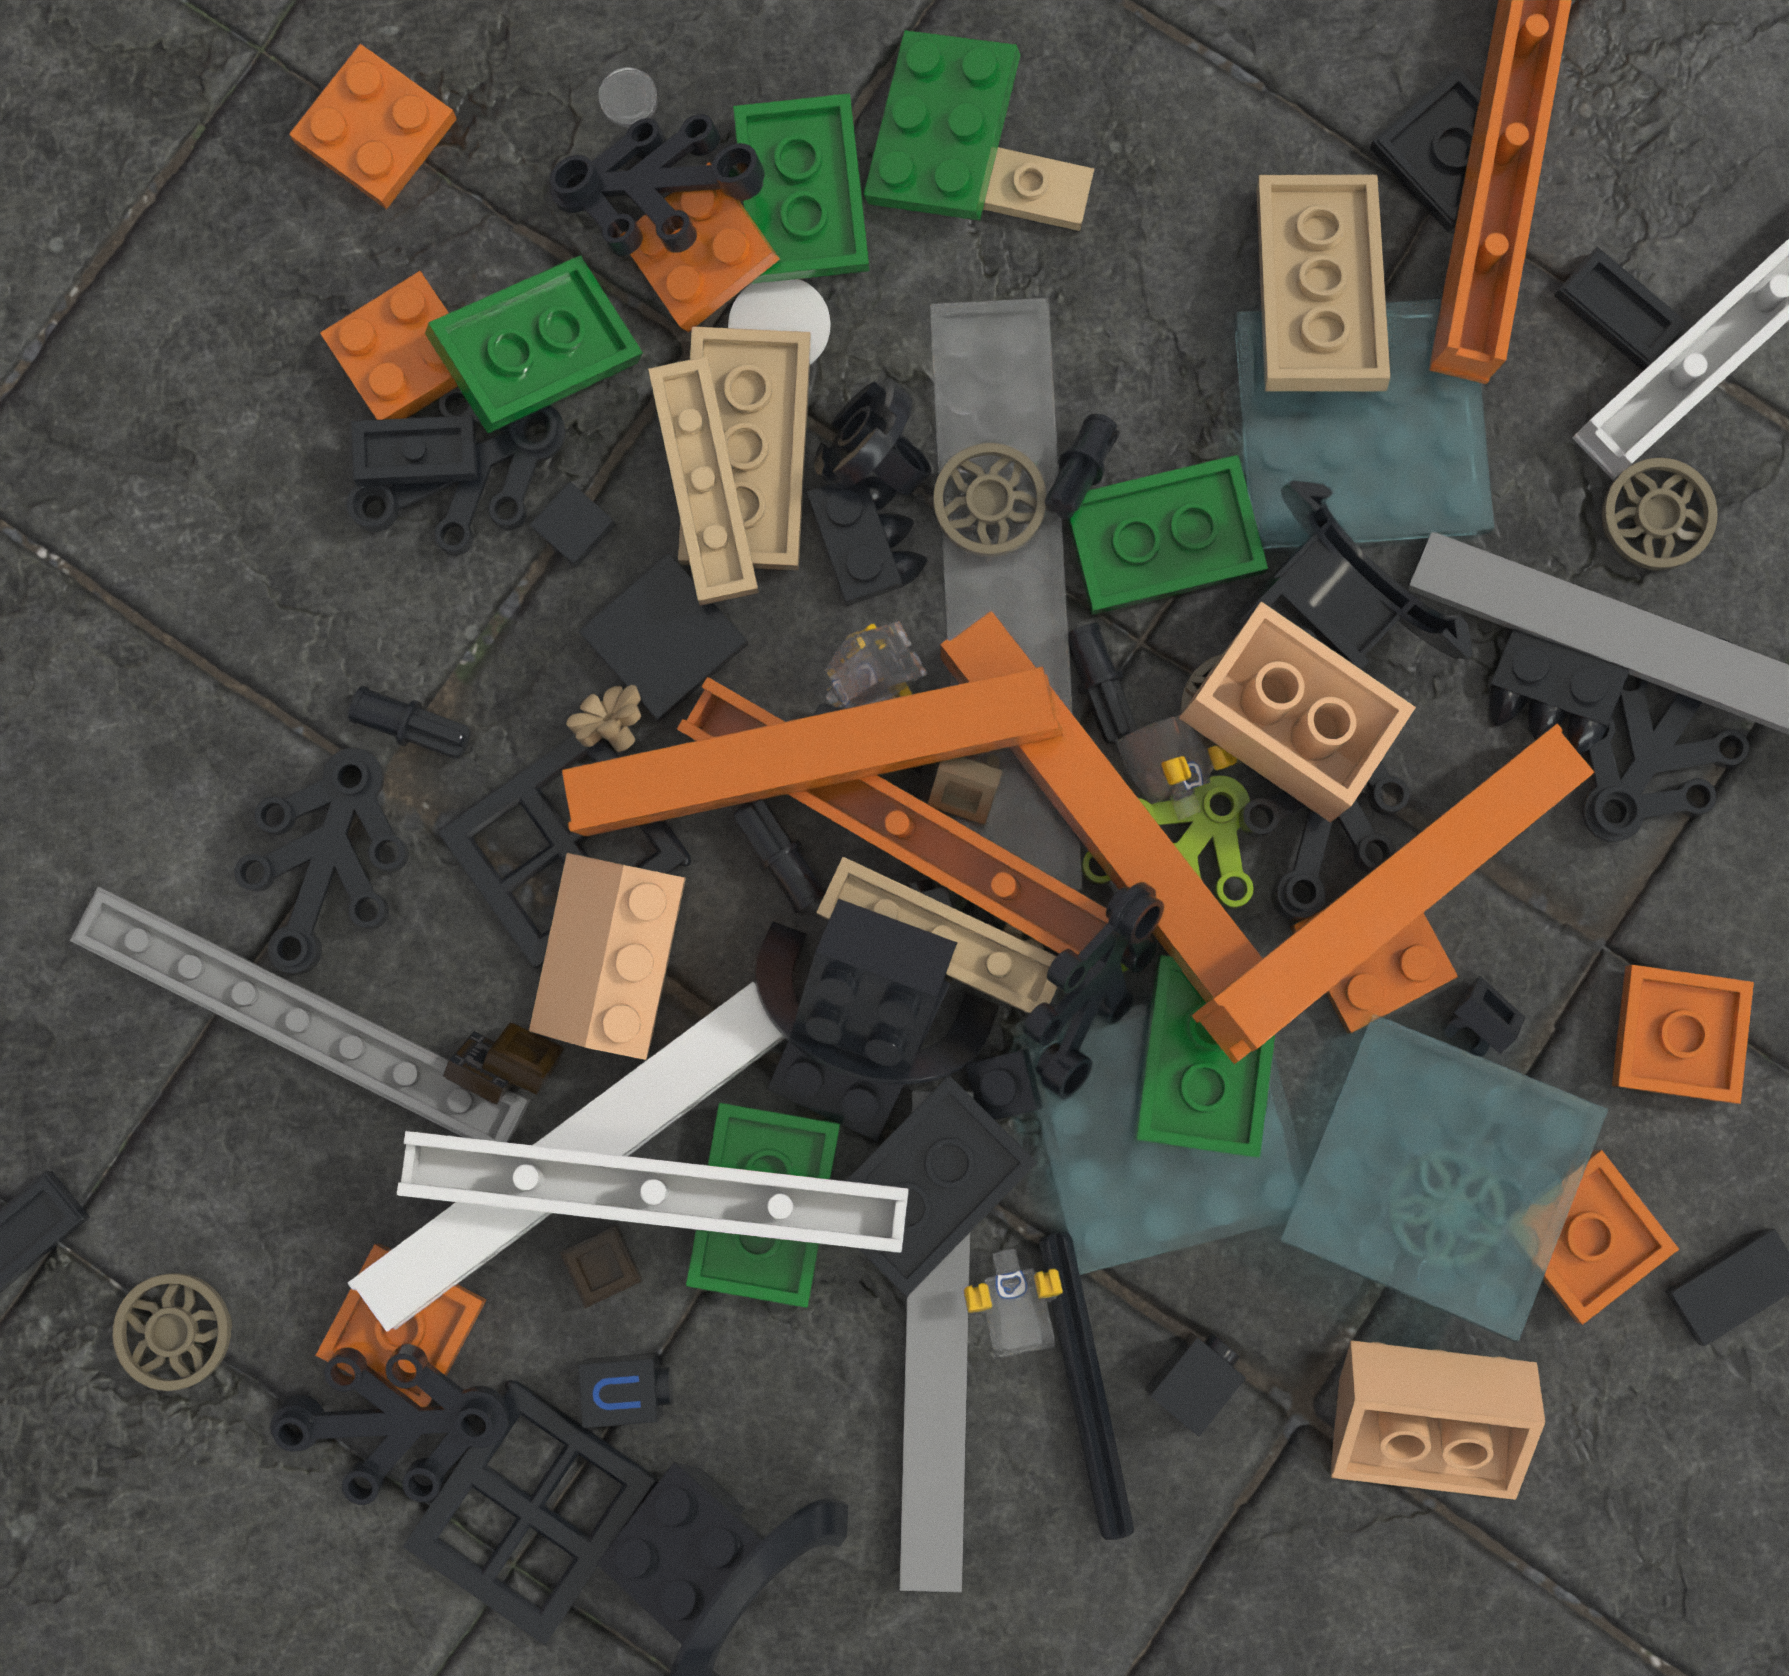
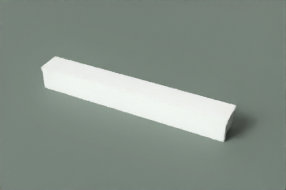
[1572,239,1789,480]
[348,982,786,1332]
[397,1131,908,1253]

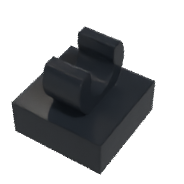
[1445,976,1525,1060]

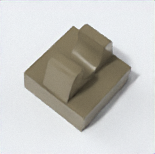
[928,753,1003,825]

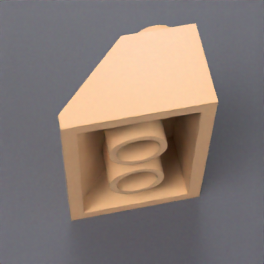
[1179,602,1416,823]
[529,853,686,1060]
[1331,1341,1545,1500]

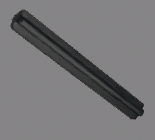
[1039,1232,1134,1540]

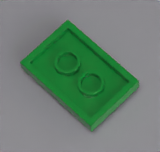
[864,30,1021,221]
[733,93,869,284]
[425,255,643,433]
[1067,455,1268,615]
[1134,955,1275,1158]
[686,1103,840,1308]

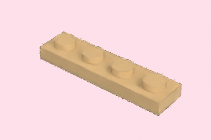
[648,356,759,606]
[816,857,1057,1014]

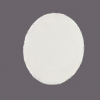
[728,279,831,365]

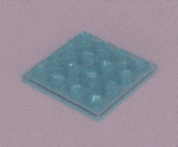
[1234,299,1494,549]
[1017,1002,1317,1275]
[1280,1014,1609,1343]

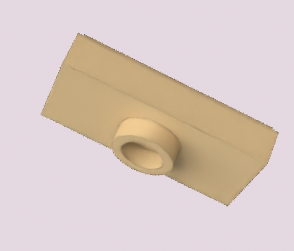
[983,147,1094,231]

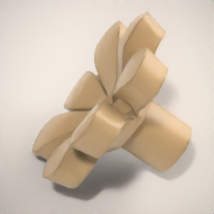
[566,685,641,752]

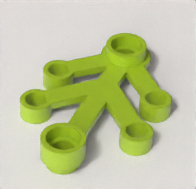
[1081,775,1253,972]

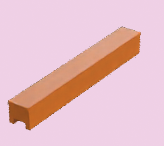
[1429,0,1572,384]
[940,611,1262,1002]
[562,667,1063,836]
[677,677,1109,961]
[1191,724,1595,1064]

